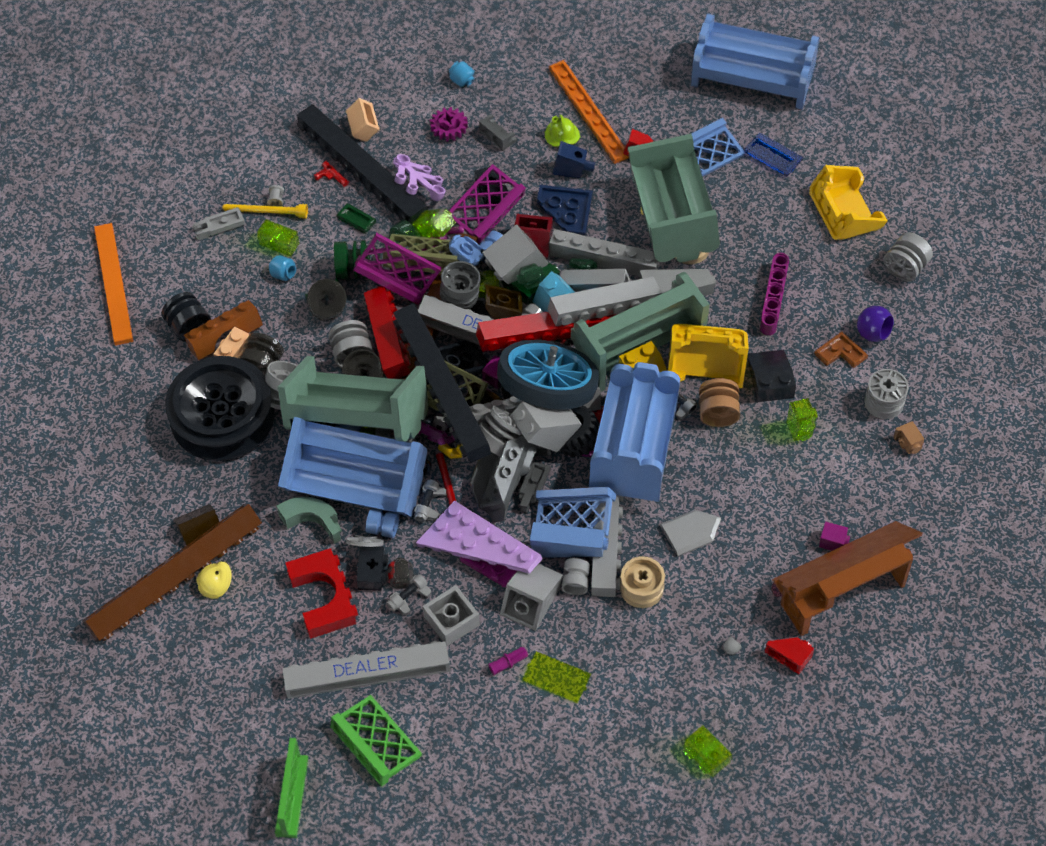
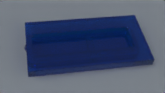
[744,132,803,177]

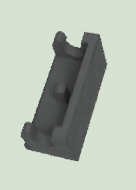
[479,114,517,151]

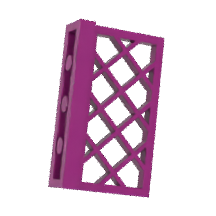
[446,164,526,244]
[353,232,441,305]

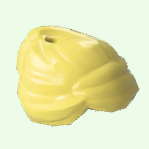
[197,561,231,599]

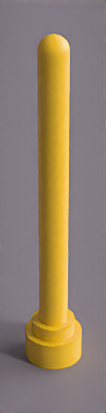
[222,204,308,218]

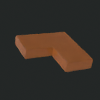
[814,332,868,368]

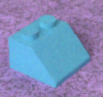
[533,271,575,312]

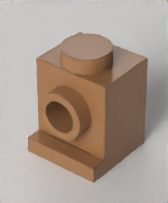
[893,421,924,454]

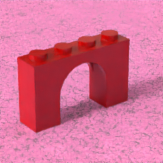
[285,548,358,639]

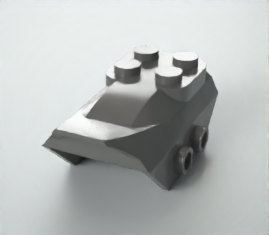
[469,435,537,523]

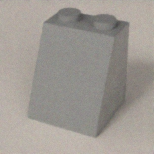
[482,224,549,284]
[510,402,582,452]
[500,564,563,631]

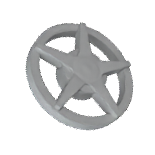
[346,535,384,547]

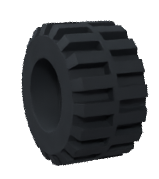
[559,406,600,458]

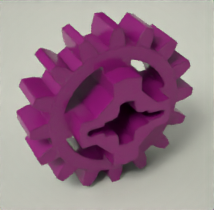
[430,107,468,142]

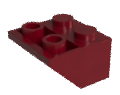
[514,214,553,260]

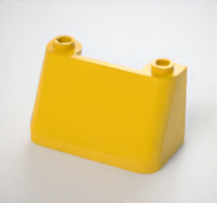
[809,165,888,240]
[667,324,749,388]

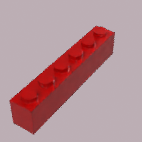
[364,285,412,379]

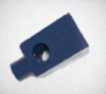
[552,141,595,178]

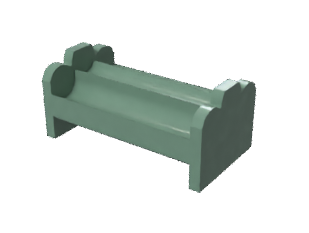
[628,134,720,263]
[571,272,710,392]
[278,356,428,442]

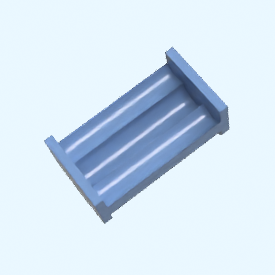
[691,14,820,110]
[589,362,680,502]
[278,417,427,517]

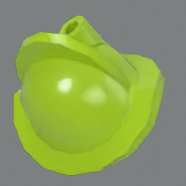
[545,114,580,147]

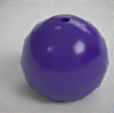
[857,305,894,342]

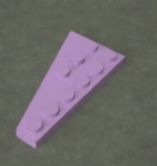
[416,500,542,573]

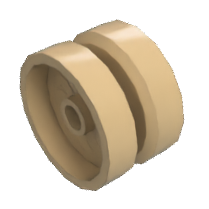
[620,556,665,608]

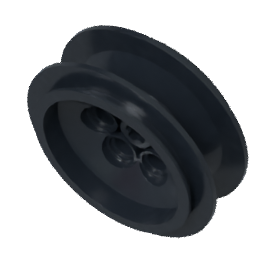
[165,356,275,461]

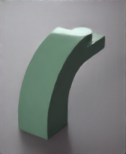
[276,497,342,544]

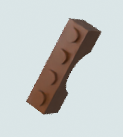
[184,300,263,360]

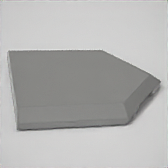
[660,510,721,557]

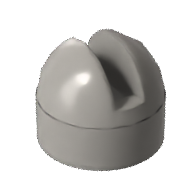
[724,637,742,655]

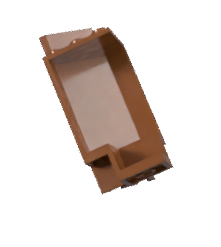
[772,521,923,636]

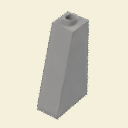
[561,269,631,292]
[639,269,716,296]

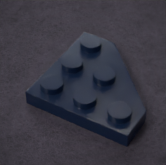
[537,185,593,236]

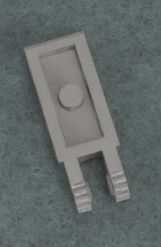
[192,207,245,240]

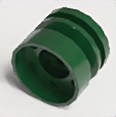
[334,240,370,280]

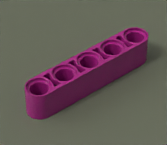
[760,253,789,336]

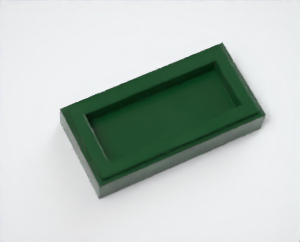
[337,203,376,234]

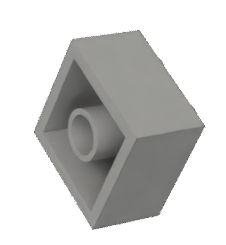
[423,585,480,647]

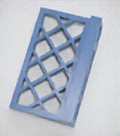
[692,118,745,177]
[536,487,616,536]

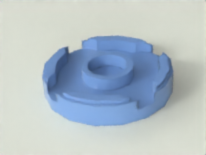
[449,235,483,266]

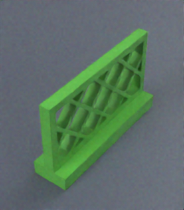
[331,695,422,787]
[275,738,309,838]

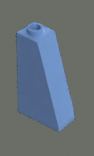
[530,522,609,557]

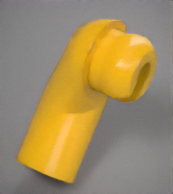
[438,444,462,459]

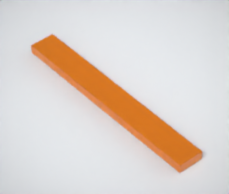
[549,60,629,164]
[94,223,134,346]

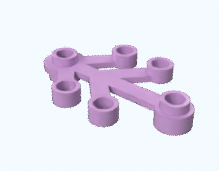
[393,154,445,201]

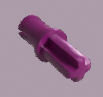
[488,647,528,675]

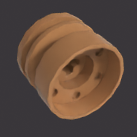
[699,378,740,427]

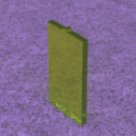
[522,651,591,703]

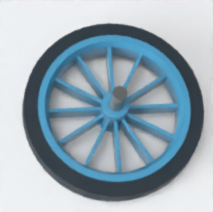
[497,340,599,409]

